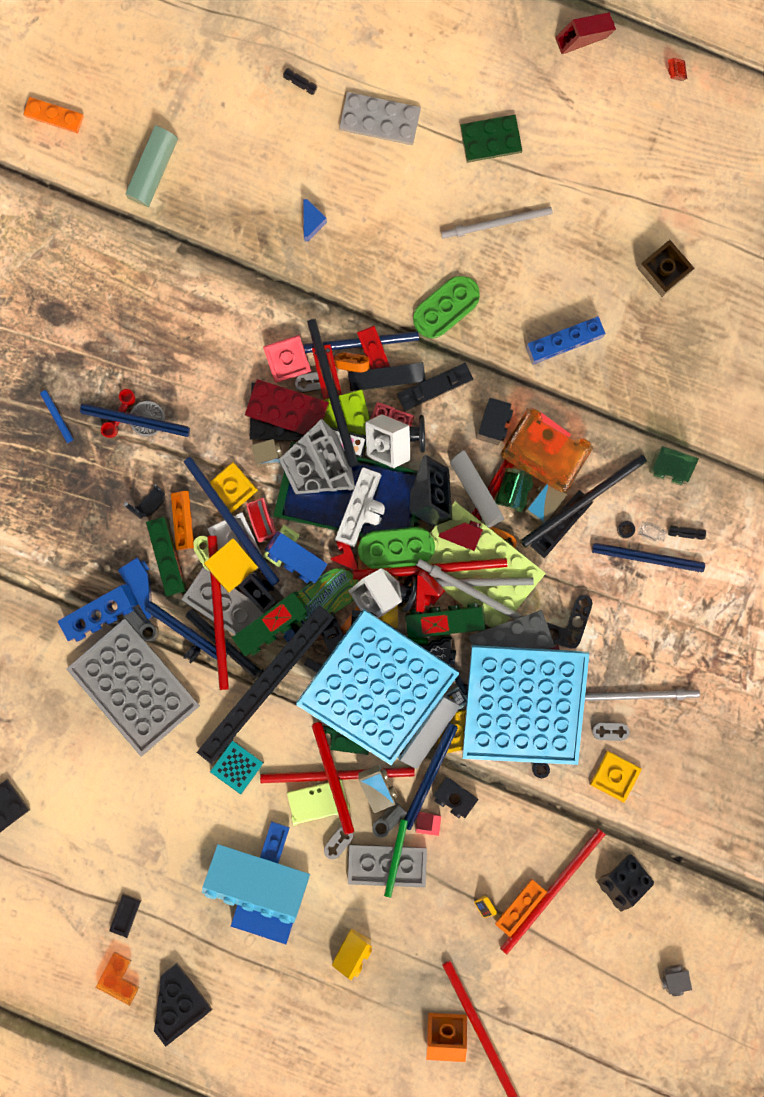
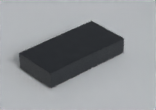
[109,894,142,938]

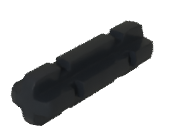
[283,68,318,95]
[668,525,706,540]

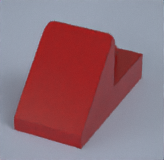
[330,541,358,570]
[416,568,443,612]

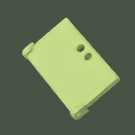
[287,779,350,826]

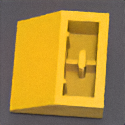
[332,928,373,981]

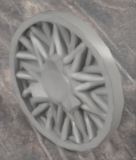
[130,401,165,437]

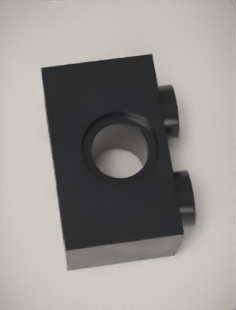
[238,570,284,614]
[433,776,479,819]

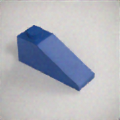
[118,558,153,619]

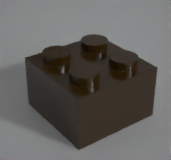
[638,240,695,297]

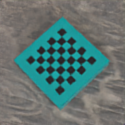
[210,741,264,795]

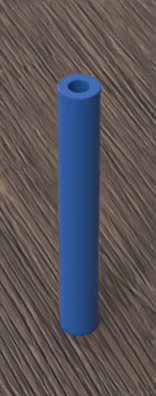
[40,390,74,443]

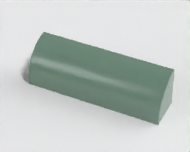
[125,125,178,207]

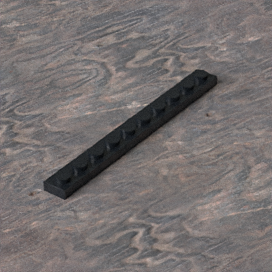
[196,604,335,764]

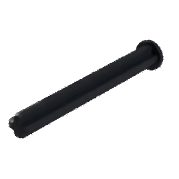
[185,609,264,681]

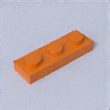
[23,97,84,134]
[171,491,194,550]
[495,879,547,937]

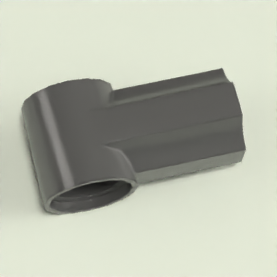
[124,605,159,642]
[372,801,407,838]

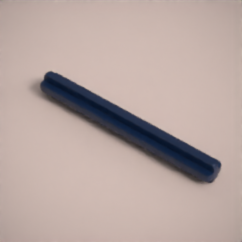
[145,601,227,660]

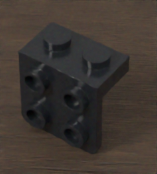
[596,854,654,912]

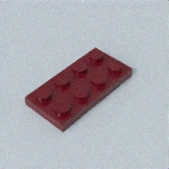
[245,379,330,435]

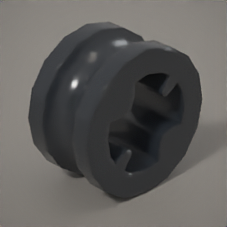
[617,521,635,539]
[183,645,201,664]
[532,763,550,779]

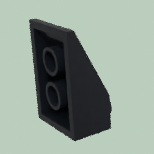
[409,455,452,526]

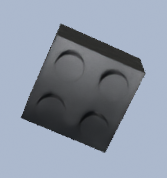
[477,397,514,445]

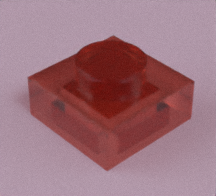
[668,58,687,81]

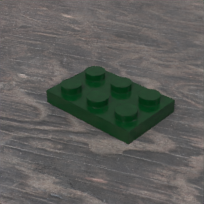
[460,114,523,163]

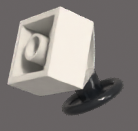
[365,414,425,468]
[349,568,417,618]

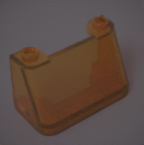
[500,408,594,493]

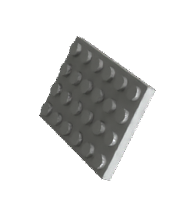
[66,619,200,757]

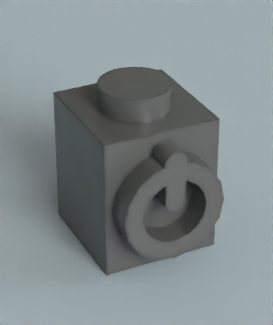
[661,964,692,996]

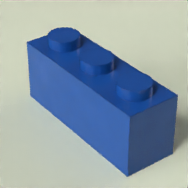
[265,531,328,583]
[230,905,293,945]

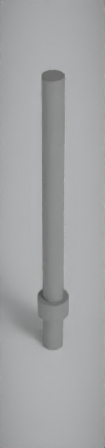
[441,207,553,239]
[416,559,521,620]
[433,577,534,587]
[585,688,700,701]

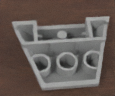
[279,419,355,494]

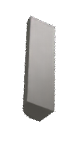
[450,450,504,528]
[397,694,460,769]

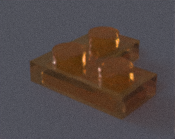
[95,952,140,1006]

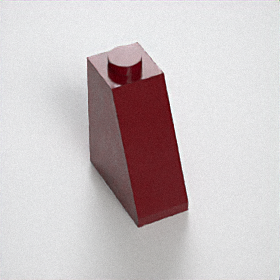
[555,12,616,54]

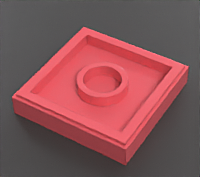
[263,335,311,383]

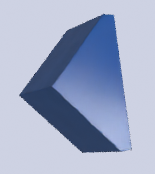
[303,199,327,241]

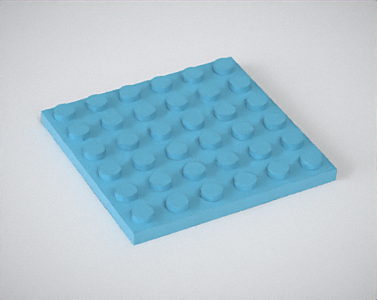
[296,609,459,765]
[462,645,589,765]

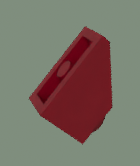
[438,520,483,551]

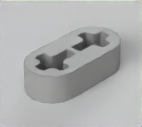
[295,372,321,393]
[592,723,630,741]
[324,826,353,860]

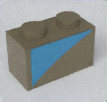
[251,439,283,468]
[524,481,567,525]
[358,764,397,813]

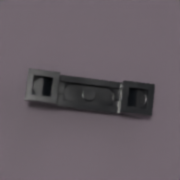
[348,362,426,391]
[530,490,593,559]

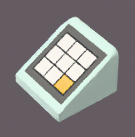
[445,687,467,709]

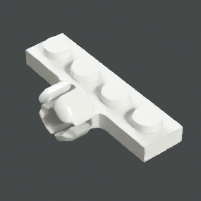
[335,468,385,547]

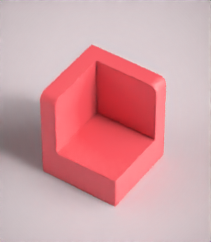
[415,812,441,836]

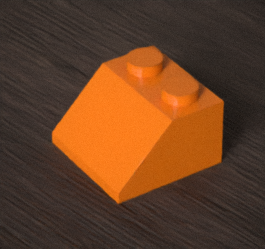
[426,1013,467,1062]

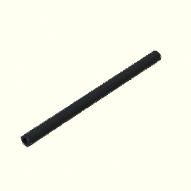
[307,319,359,467]
[520,454,647,548]

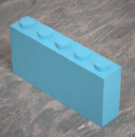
[202,844,310,924]

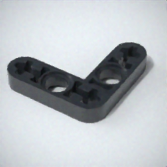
[547,595,593,649]

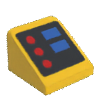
[474,895,497,918]

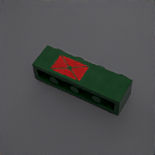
[146,517,187,597]
[231,591,310,656]
[405,602,486,638]

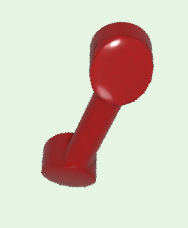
[101,389,136,438]

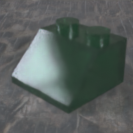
[649,446,699,486]
[495,468,534,512]

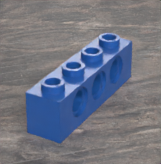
[526,316,606,365]
[57,584,138,642]

